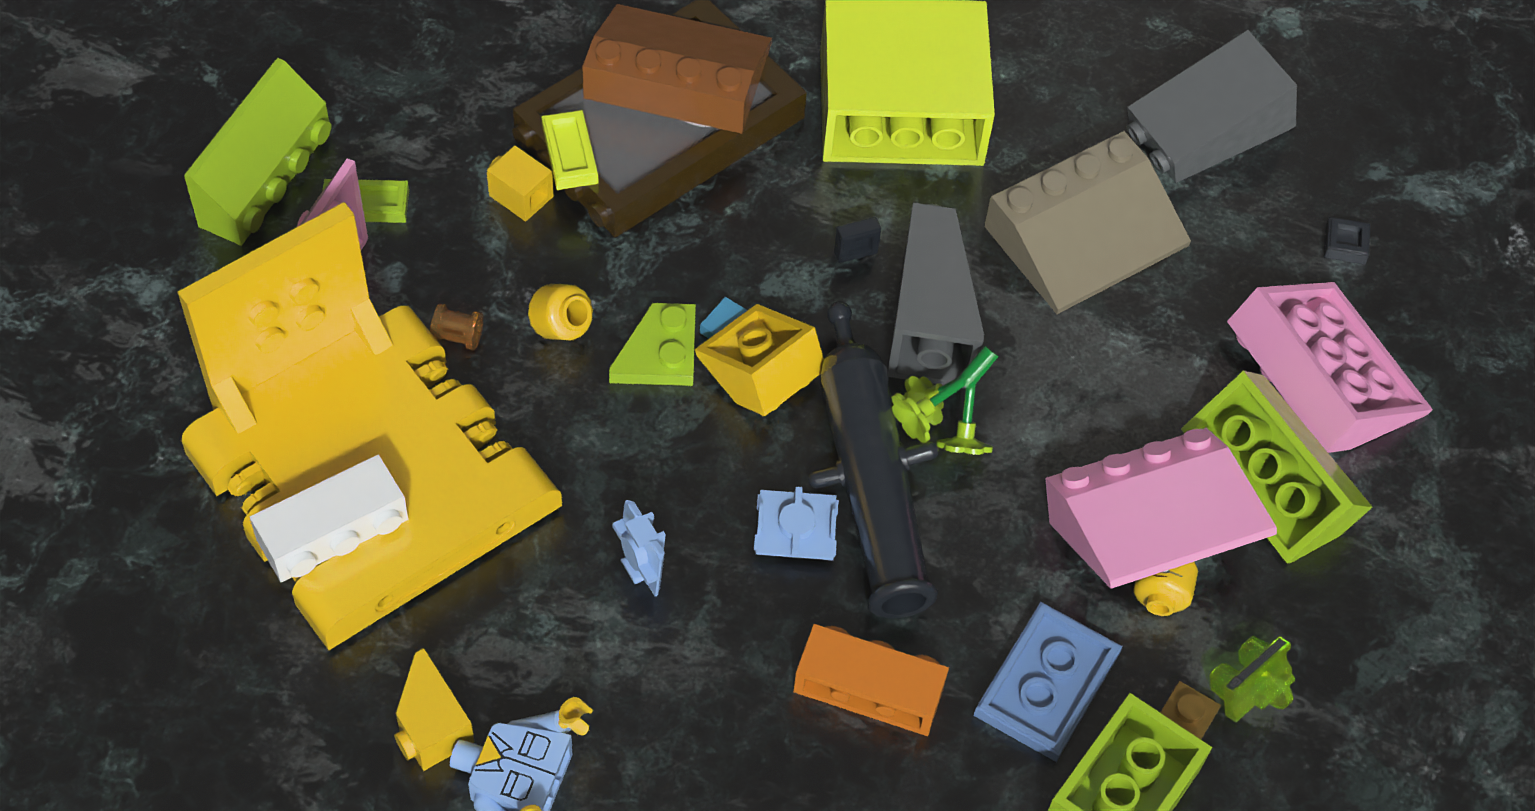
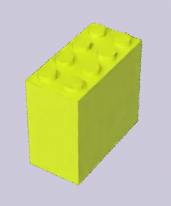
[820,0,995,166]

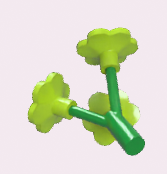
[892,345,999,455]

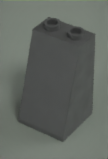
[1126,30,1297,183]
[888,203,984,388]

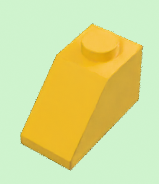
[394,648,474,771]

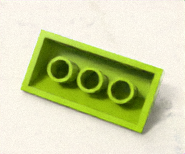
[184,58,331,246]
[1181,371,1373,563]

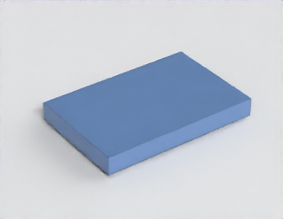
[973,602,1123,762]

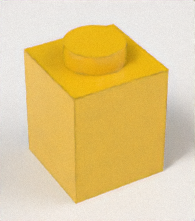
[487,146,554,222]

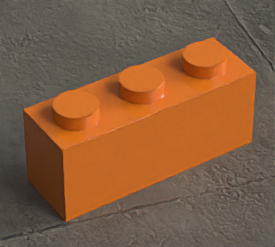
[794,624,949,736]

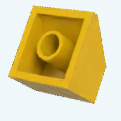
[695,304,824,416]

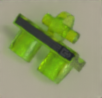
[1210,636,1295,722]

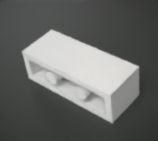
[249,454,409,582]

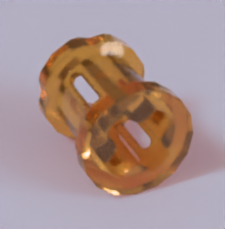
[430,303,483,351]

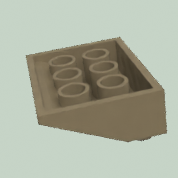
[984,131,1191,314]

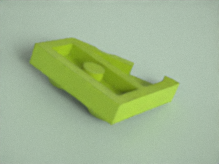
[609,303,696,386]

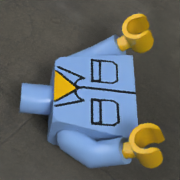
[450,697,593,811]

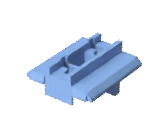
[754,487,839,560]
[612,500,666,596]

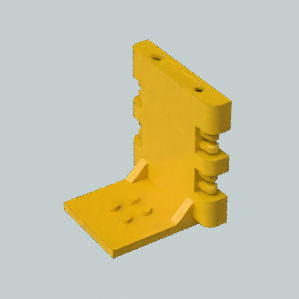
[178,202,562,650]

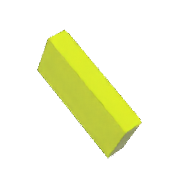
[542,110,598,190]

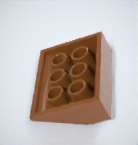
[583,4,772,134]

